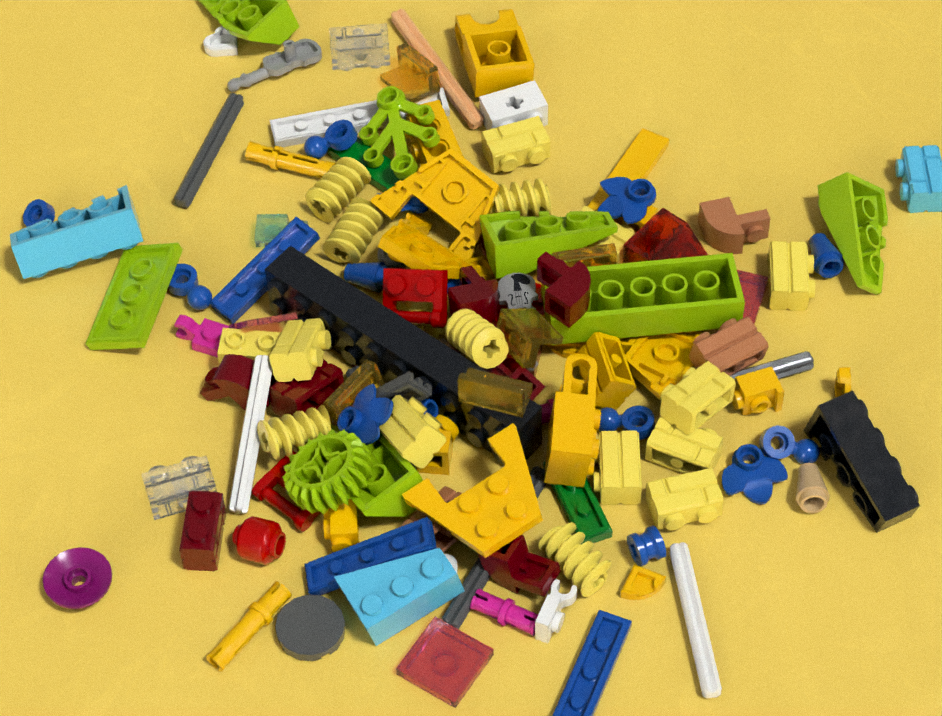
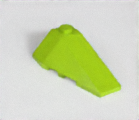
[198,0,300,45]
[817,172,888,295]
[479,211,618,279]
[331,419,423,517]

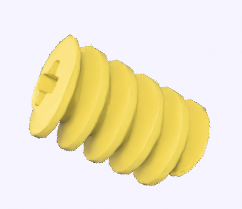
[306,157,371,223]
[490,178,551,216]
[323,197,383,264]
[445,308,509,369]
[257,405,331,460]
[538,522,612,597]

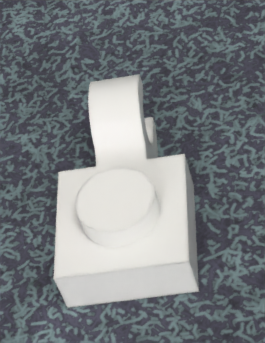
[535,579,577,644]

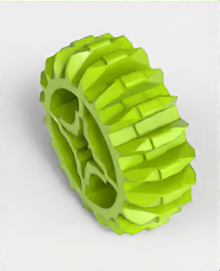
[282,429,374,515]

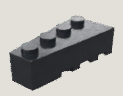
[803,390,920,533]

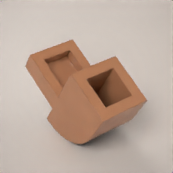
[698,197,771,254]

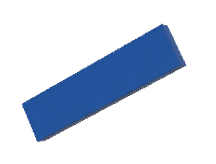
[210,217,320,324]
[304,517,437,595]
[553,610,632,716]

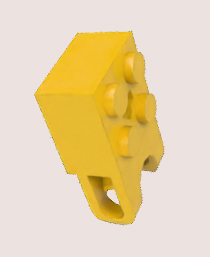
[455,9,535,98]
[544,353,601,487]

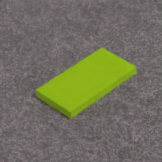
[85,243,183,350]

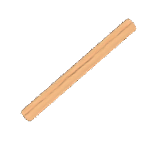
[391,9,484,130]

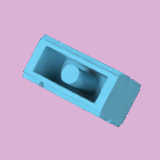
[895,145,942,213]

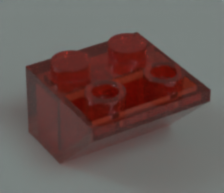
[623,208,708,263]

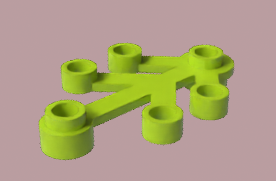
[359,86,440,180]

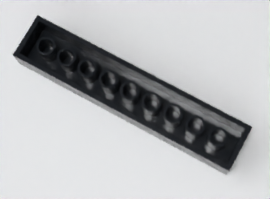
[265,246,542,464]

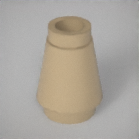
[796,463,830,513]

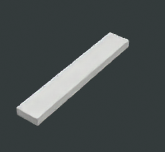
[270,88,450,147]

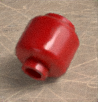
[233,516,286,564]

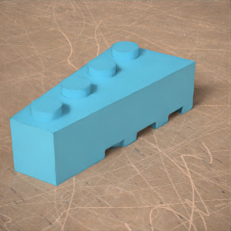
[10,185,143,279]

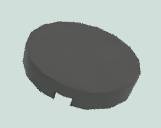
[275,595,346,661]

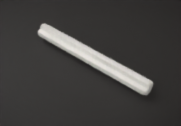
[228,355,273,514]
[669,542,722,699]

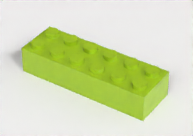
[541,253,745,345]

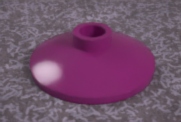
[43,547,112,609]

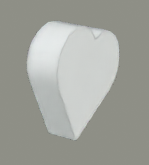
[203,26,238,57]

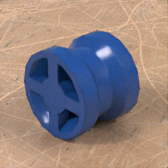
[627,525,666,567]

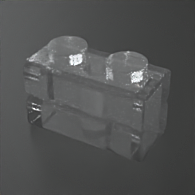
[329,23,390,71]
[141,455,217,520]

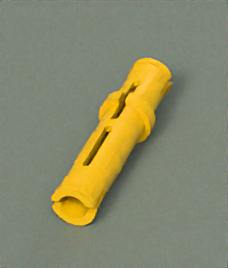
[245,141,336,178]
[206,581,292,672]

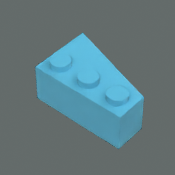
[334,548,465,646]

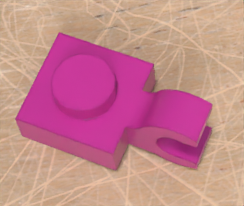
[174,315,234,358]

